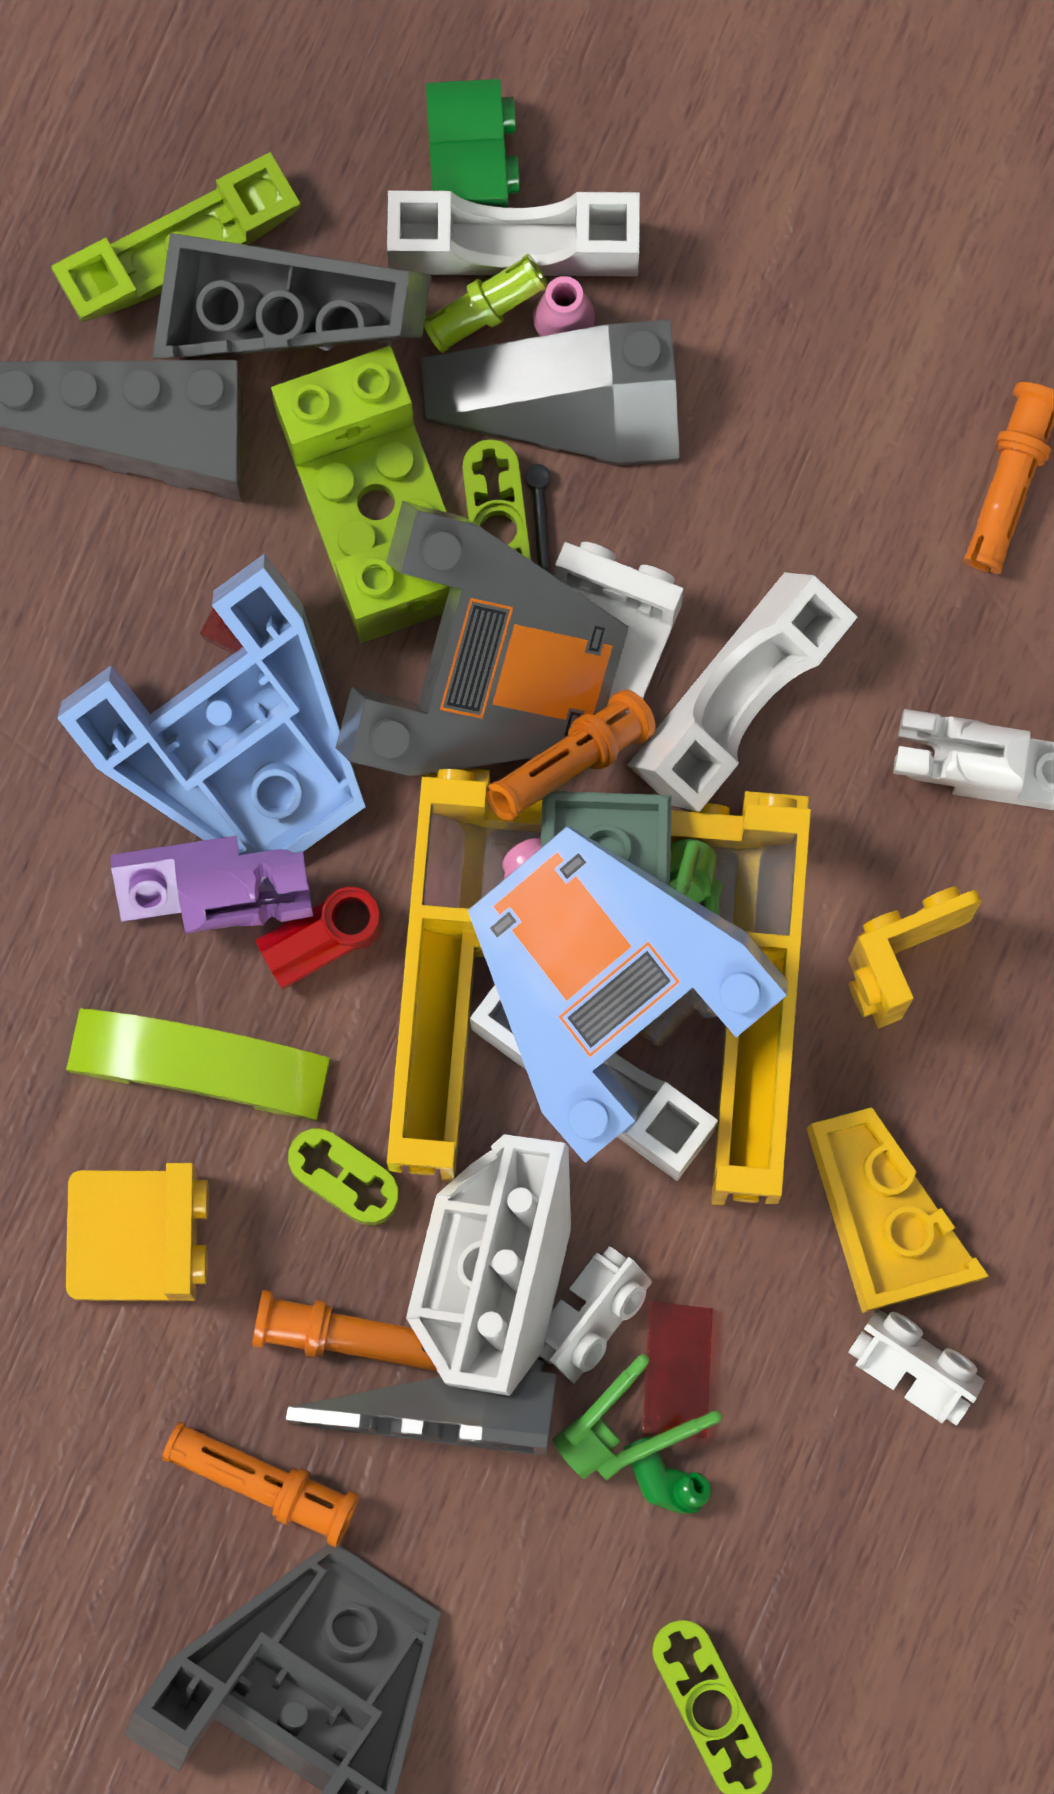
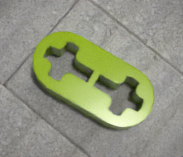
[288,1128,399,1226]

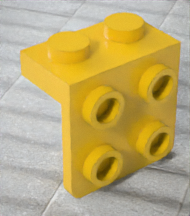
[848,886,982,1029]
[66,1163,209,1301]

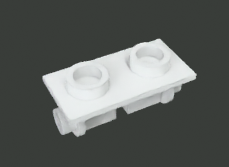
[539,1246,652,1384]
[848,1309,985,1426]

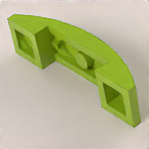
[51,152,301,322]
[66,1008,330,1122]

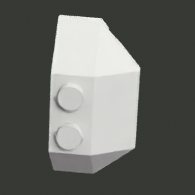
[406,1134,571,1396]

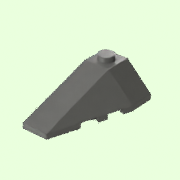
[421,319,680,466]
[286,1360,556,1456]

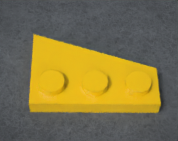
[806,1107,989,1313]

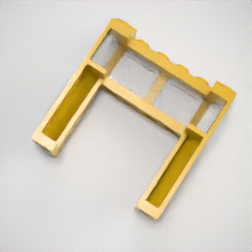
[387,768,811,1205]

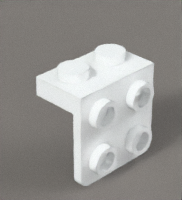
[555,542,683,714]

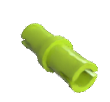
[424,254,548,353]

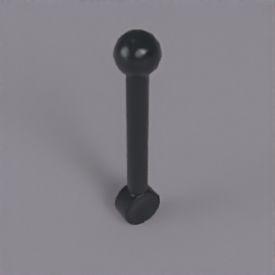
[526,464,555,577]

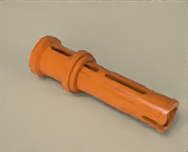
[963,382,1054,574]
[486,689,656,821]
[252,1289,439,1374]
[162,1421,360,1548]

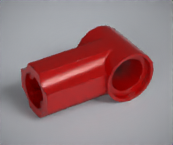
[255,887,384,990]

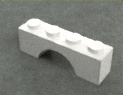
[387,191,640,276]
[628,572,857,812]
[470,985,718,1181]

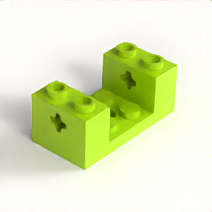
[271,345,450,643]

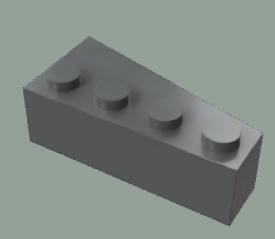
[152,233,432,360]
[0,360,242,502]

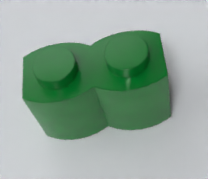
[426,79,519,208]

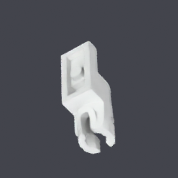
[893,709,1054,810]

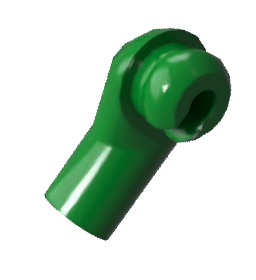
[623,1435,712,1515]

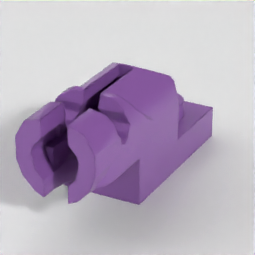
[110,835,313,934]

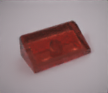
[642,1302,713,1439]

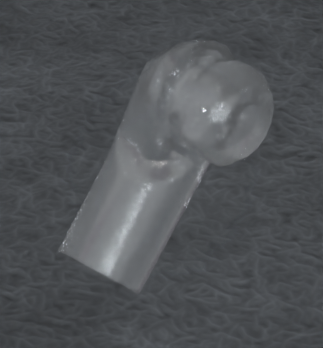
[640,988,716,1050]

